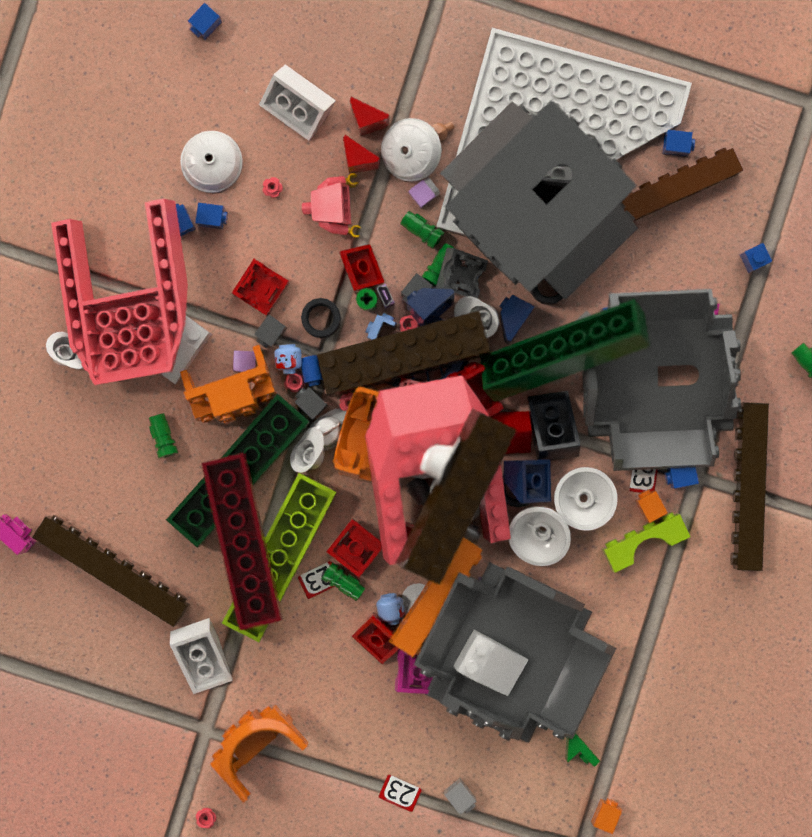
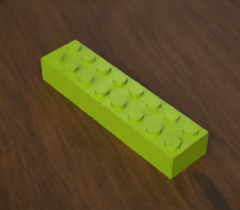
[222,473,337,642]

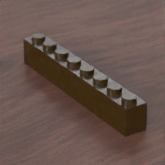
[730,402,769,571]
[32,515,190,627]

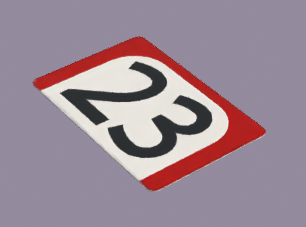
[629,469,658,493]
[298,561,335,599]
[378,775,422,812]

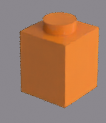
[635,489,668,523]
[591,798,622,834]

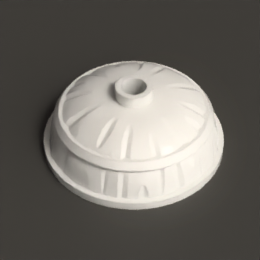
[381,118,442,181]
[180,131,243,193]
[554,467,617,530]
[509,507,571,566]

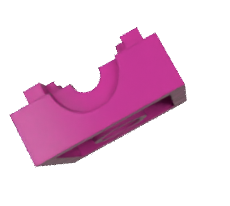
[0,514,36,555]
[394,649,433,694]

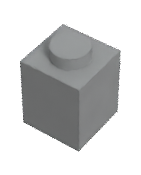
[444,778,477,815]

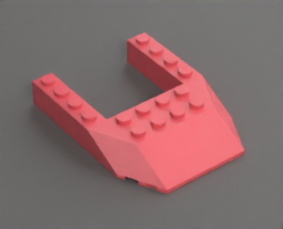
[51,198,188,385]
[365,375,511,565]

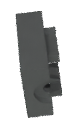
[436,248,488,299]

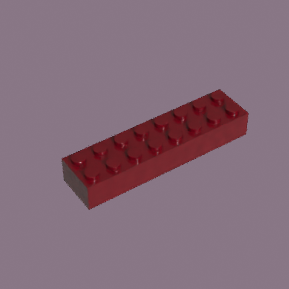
[201,453,283,631]

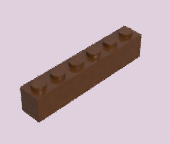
[622,147,743,222]

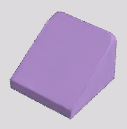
[233,351,256,372]

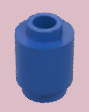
[301,355,323,387]

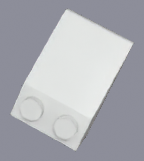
[161,316,212,384]
[170,618,232,694]
[453,629,528,696]

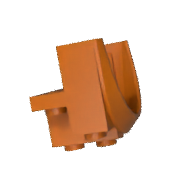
[180,345,277,424]
[333,386,379,482]
[210,704,309,803]

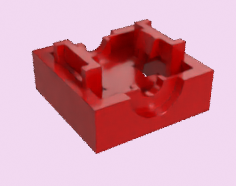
[232,258,290,316]
[326,519,382,578]

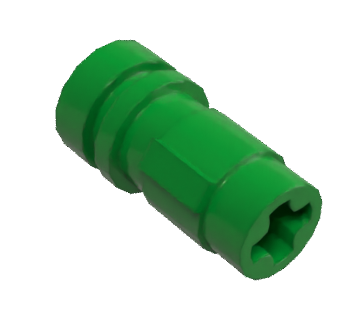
[400,211,445,249]
[421,243,454,287]
[356,288,377,311]
[791,343,812,378]
[149,413,178,459]
[321,562,365,601]

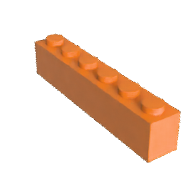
[389,537,483,657]

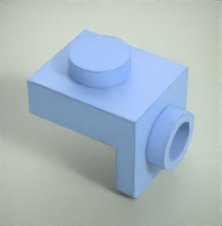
[365,313,396,340]

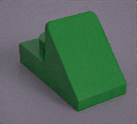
[565,733,600,767]

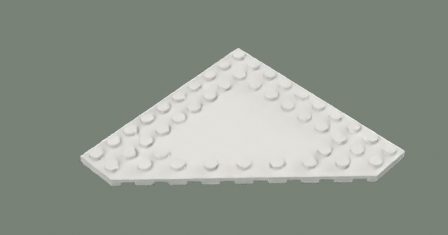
[436,28,692,236]

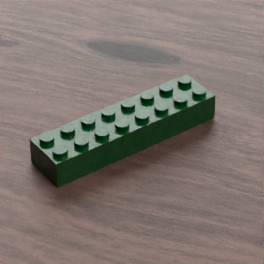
[480,299,650,402]
[166,394,310,548]

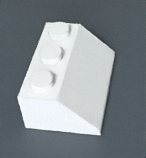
[259,65,336,141]

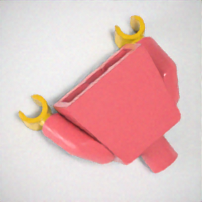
[302,173,361,238]

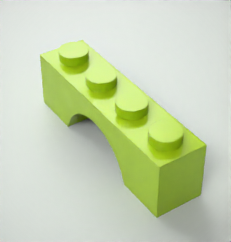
[602,512,691,573]

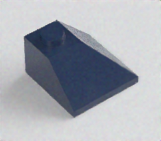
[406,288,455,326]
[499,294,534,344]
[504,460,551,503]

